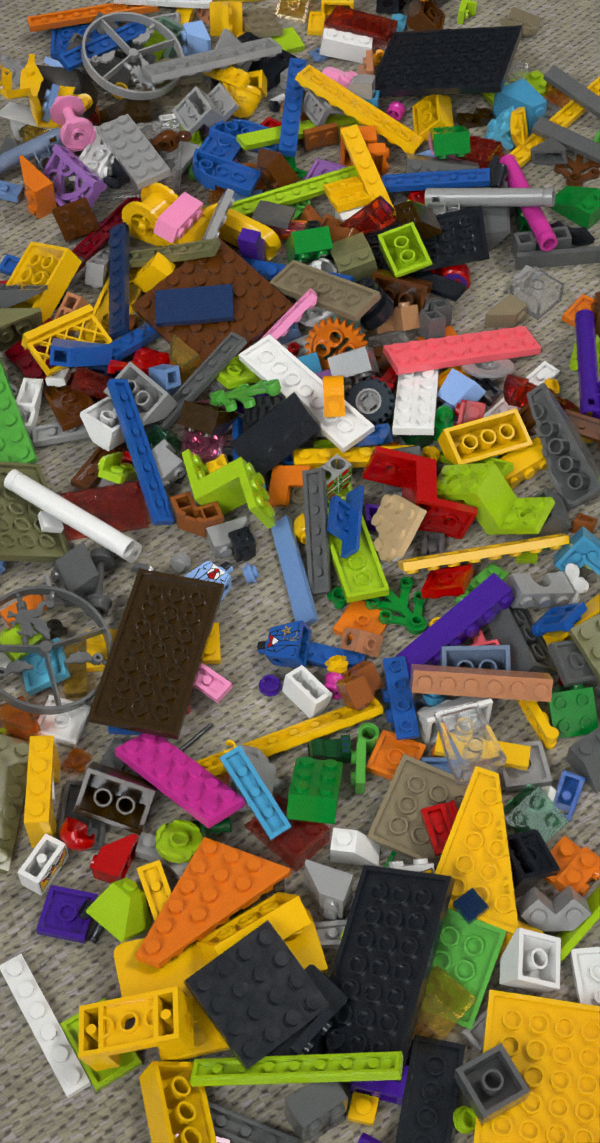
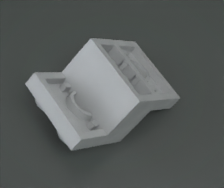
[172,82,239,135]

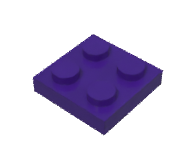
[36,885,98,944]

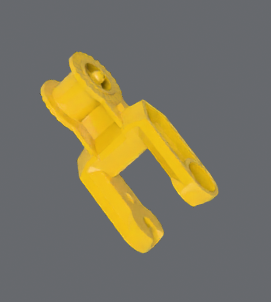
[122,182,281,269]

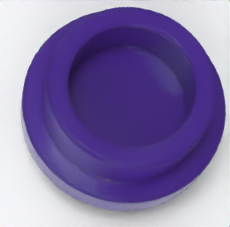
[259,675,281,697]

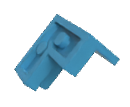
[554,526,600,575]

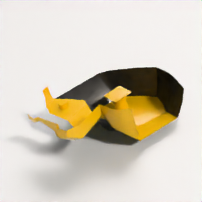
[0,54,98,129]

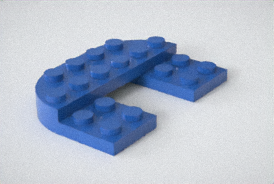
[192,119,279,197]

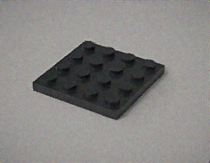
[184,920,331,1071]

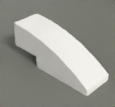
[16,378,44,437]

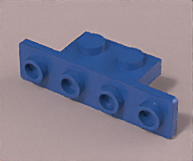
[327,485,364,559]
[382,656,420,740]

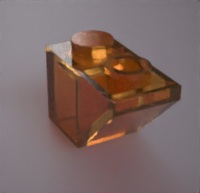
[0,695,41,742]

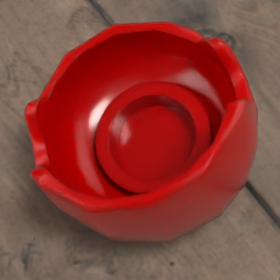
[59,817,95,852]

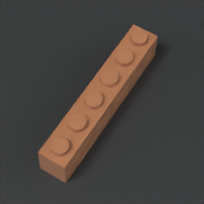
[410,664,553,702]

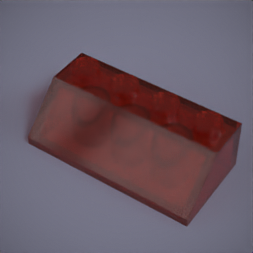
[324,5,398,46]
[58,481,149,541]

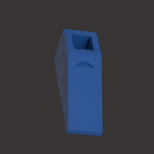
[49,338,113,367]

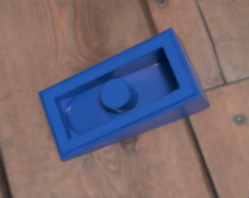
[548,770,586,822]

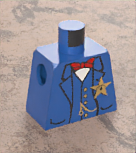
[257,620,312,668]

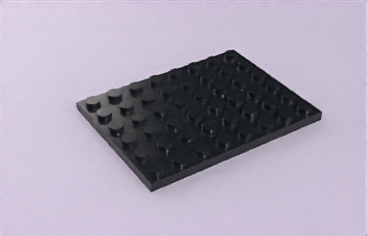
[375,25,523,98]

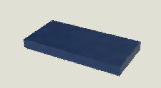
[155,284,234,327]

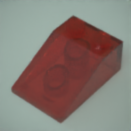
[245,795,330,873]

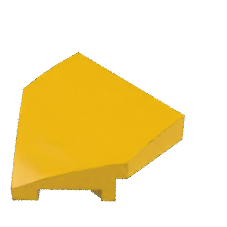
[510,107,528,147]

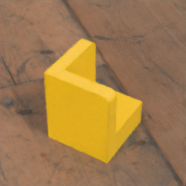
[248,70,267,98]

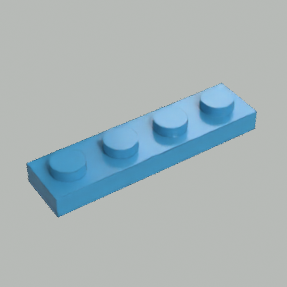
[219,745,292,841]

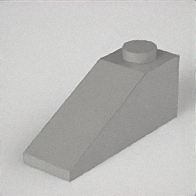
[85,249,109,288]

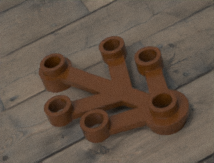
[554,154,600,187]

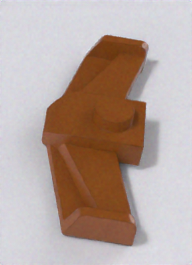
[299,203,359,242]

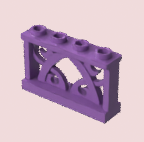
[42,144,107,209]

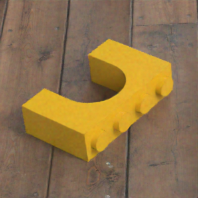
[24,735,61,848]

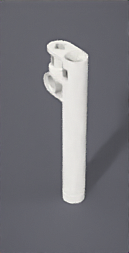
[4,469,142,563]

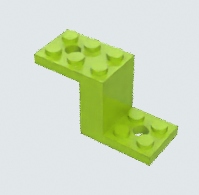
[181,449,276,529]
[437,463,555,535]

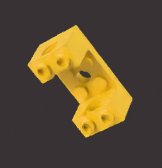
[78,986,195,1071]

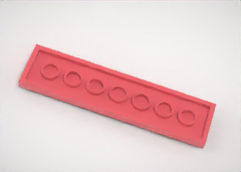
[383,326,541,375]

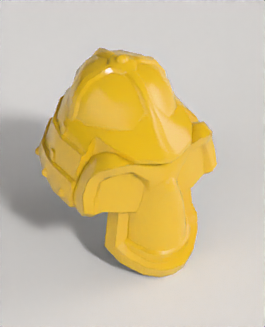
[222,82,262,119]

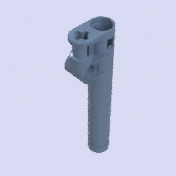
[0,127,66,174]

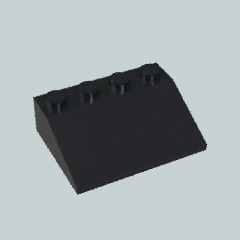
[237,32,297,92]

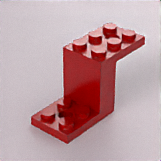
[363,446,477,539]

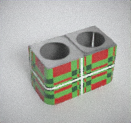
[319,454,352,501]

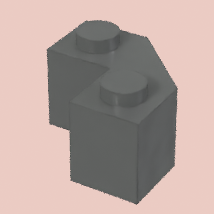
[418,297,453,340]

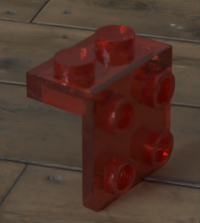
[455,136,504,169]

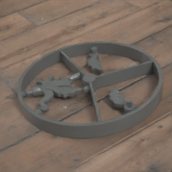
[0,585,113,715]

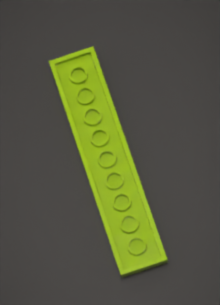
[297,439,390,603]

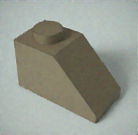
[484,293,528,328]

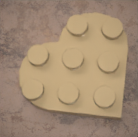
[371,494,427,563]

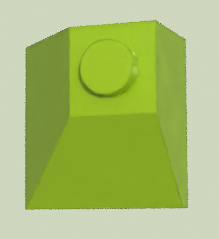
[86,877,152,943]

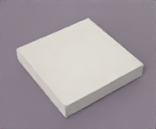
[32,695,91,748]

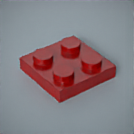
[421,564,474,599]

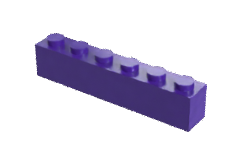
[395,573,515,680]

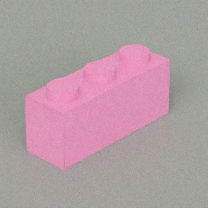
[153,192,203,244]

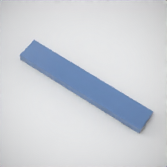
[271,515,319,627]

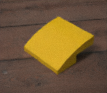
[323,176,371,213]

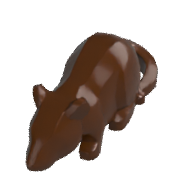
[148,129,192,155]

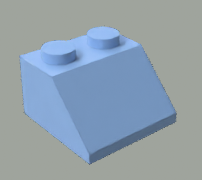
[181,20,211,56]

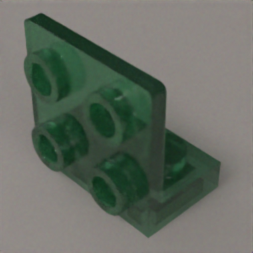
[503,783,568,843]

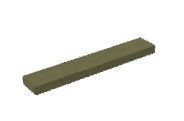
[129,238,221,269]

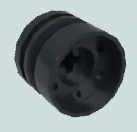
[355,277,394,330]

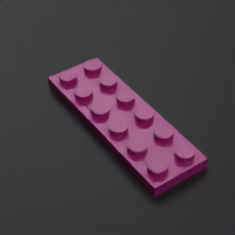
[115,733,245,829]

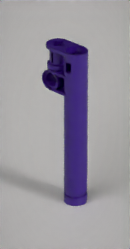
[575,309,600,419]

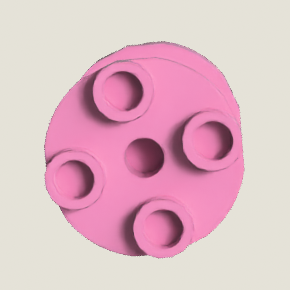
[50,95,96,151]

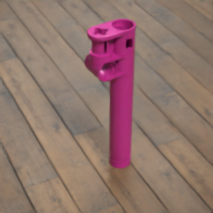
[498,154,558,251]

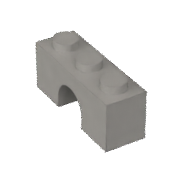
[505,573,575,609]

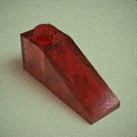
[340,195,396,234]

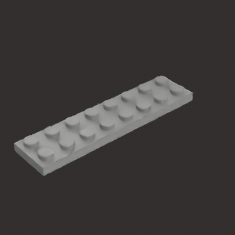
[141,37,282,84]

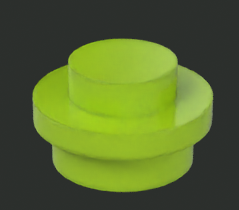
[453,1106,476,1134]

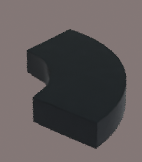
[550,221,595,246]

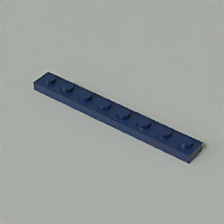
[109,222,129,340]

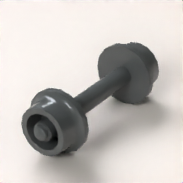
[84,548,115,618]

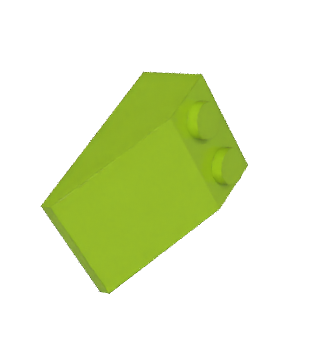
[378,222,432,278]

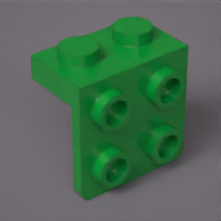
[548,684,598,739]

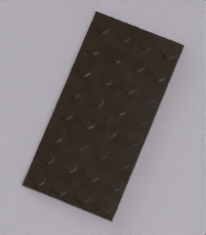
[87,568,224,740]

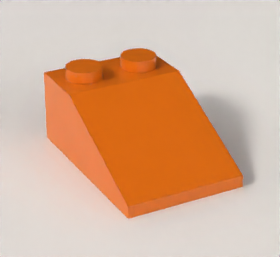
[19,155,57,219]

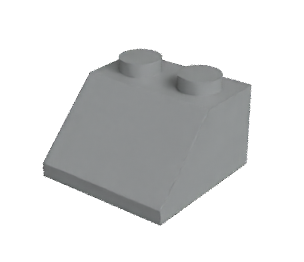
[304,859,353,921]

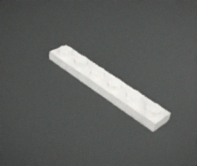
[0,954,91,1099]

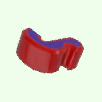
[428,264,471,290]

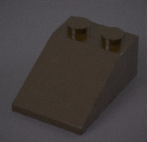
[99,98,153,132]

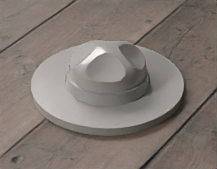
[461,359,514,382]

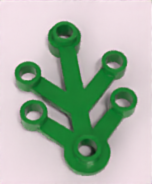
[365,577,427,635]

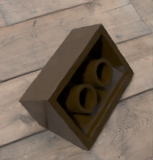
[73,761,158,835]

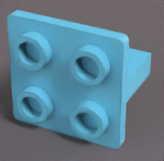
[484,106,515,151]

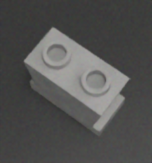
[151,439,186,492]

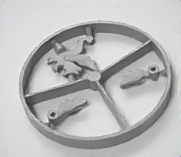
[81,12,184,100]

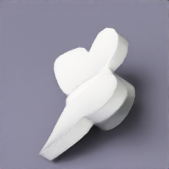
[557,564,589,605]

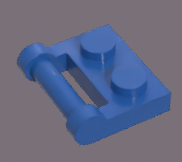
[531,602,588,637]

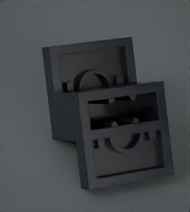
[507,829,561,897]

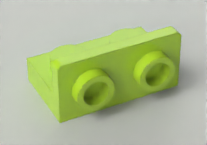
[98,451,137,484]

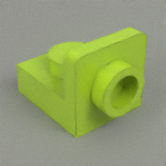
[457,0,477,25]

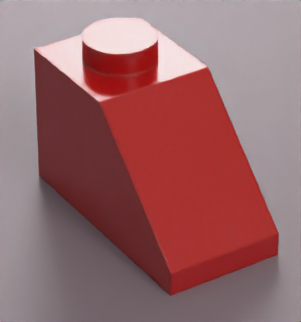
[90,834,139,884]

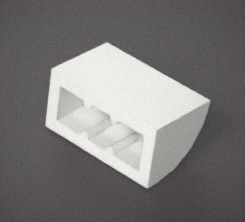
[282,665,332,719]

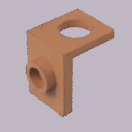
[340,627,383,658]

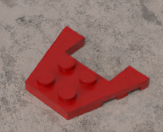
[107,347,174,376]

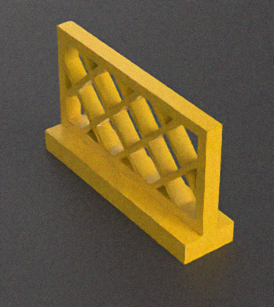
[21,304,113,377]

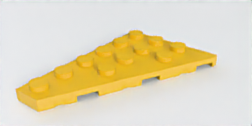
[435,766,519,935]

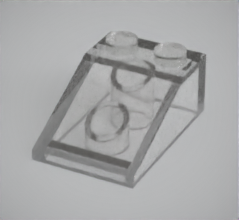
[434,701,507,786]

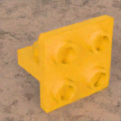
[209,2,243,36]

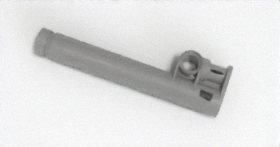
[425,188,555,215]

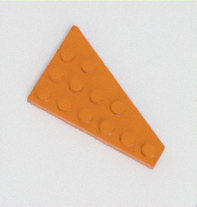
[135,837,291,969]

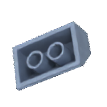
[440,645,511,670]

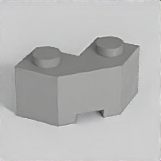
[516,885,591,932]

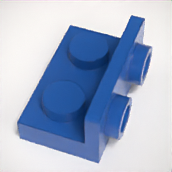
[353,423,395,447]

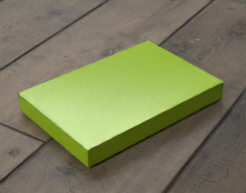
[59,997,142,1092]

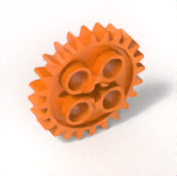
[304,316,368,372]

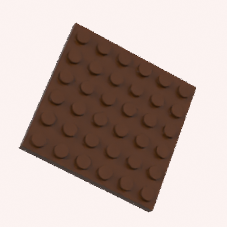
[131,237,294,369]

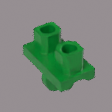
[434,405,455,441]

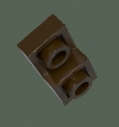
[456,108,496,129]

